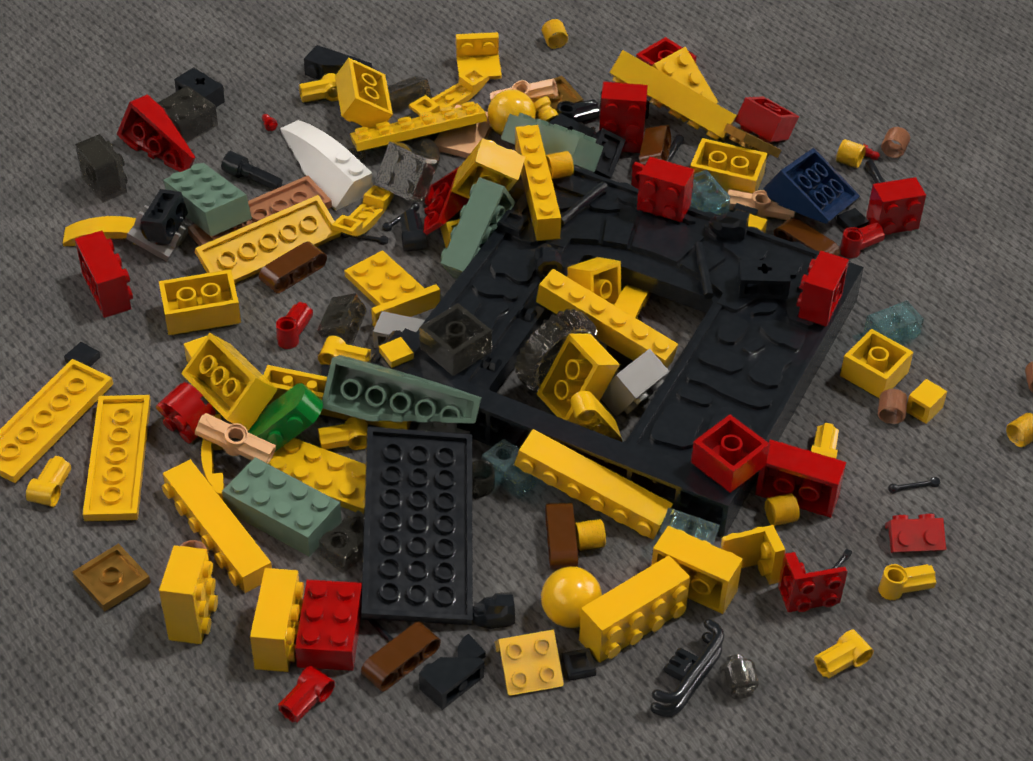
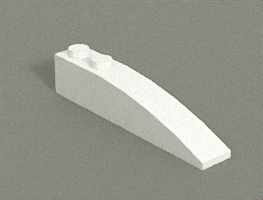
[280,120,373,211]

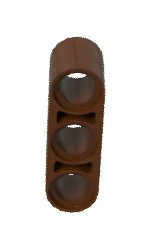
[639,125,671,165]
[773,217,841,256]
[259,241,327,294]
[545,503,578,570]
[361,622,441,692]

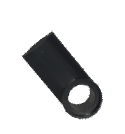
[557,99,599,122]
[400,209,427,252]

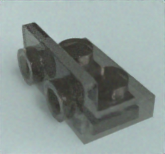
[387,76,432,113]
[317,293,367,343]

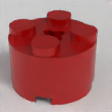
[156,382,216,444]

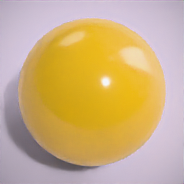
[487,89,536,136]
[541,567,602,628]

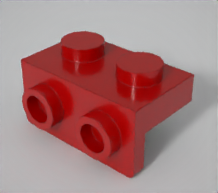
[885,514,946,553]

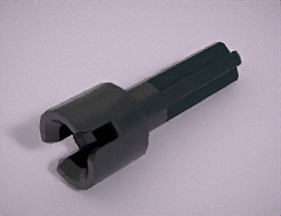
[221,150,283,190]

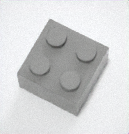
[601,349,670,417]

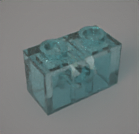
[864,301,924,343]

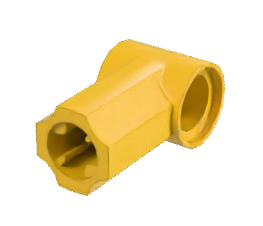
[299,73,339,103]
[318,336,371,368]
[318,417,368,450]
[811,423,839,458]
[26,456,71,507]
[878,564,936,600]
[814,630,874,678]

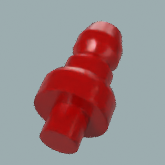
[262,114,278,131]
[863,144,880,160]

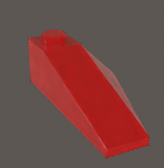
[116,94,196,172]
[424,166,469,235]

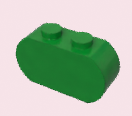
[248,383,323,452]

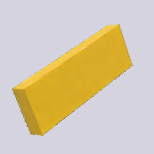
[371,284,440,328]

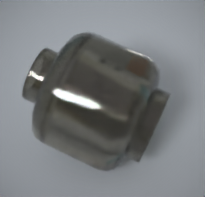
[719,654,759,699]

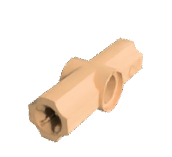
[490,78,558,103]
[725,190,795,220]
[195,413,276,464]

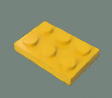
[652,46,718,122]
[344,250,424,306]

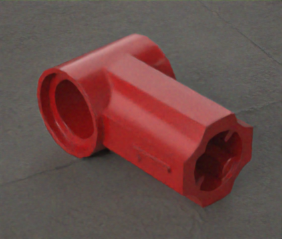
[840,222,885,258]
[276,302,313,349]
[278,666,335,723]

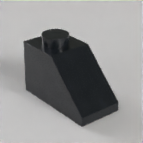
[419,657,484,710]

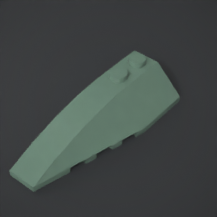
[322,355,482,423]

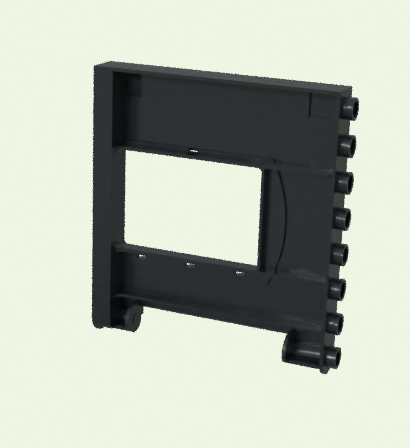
[368,167,864,538]

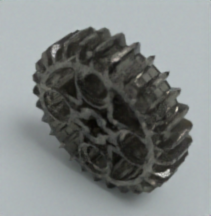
[515,309,598,392]

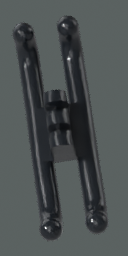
[650,619,724,717]

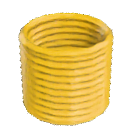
[542,19,569,49]
[836,139,866,168]
[546,151,574,179]
[1006,412,1033,448]
[765,493,800,526]
[575,519,606,551]

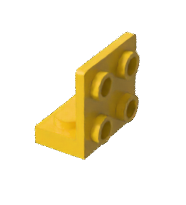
[456,32,502,80]
[720,525,785,585]
[495,630,564,696]

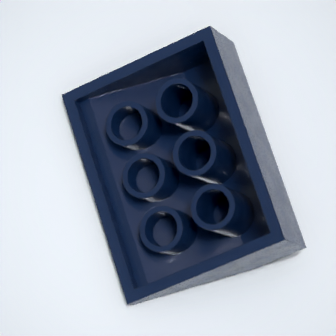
[763,148,860,224]

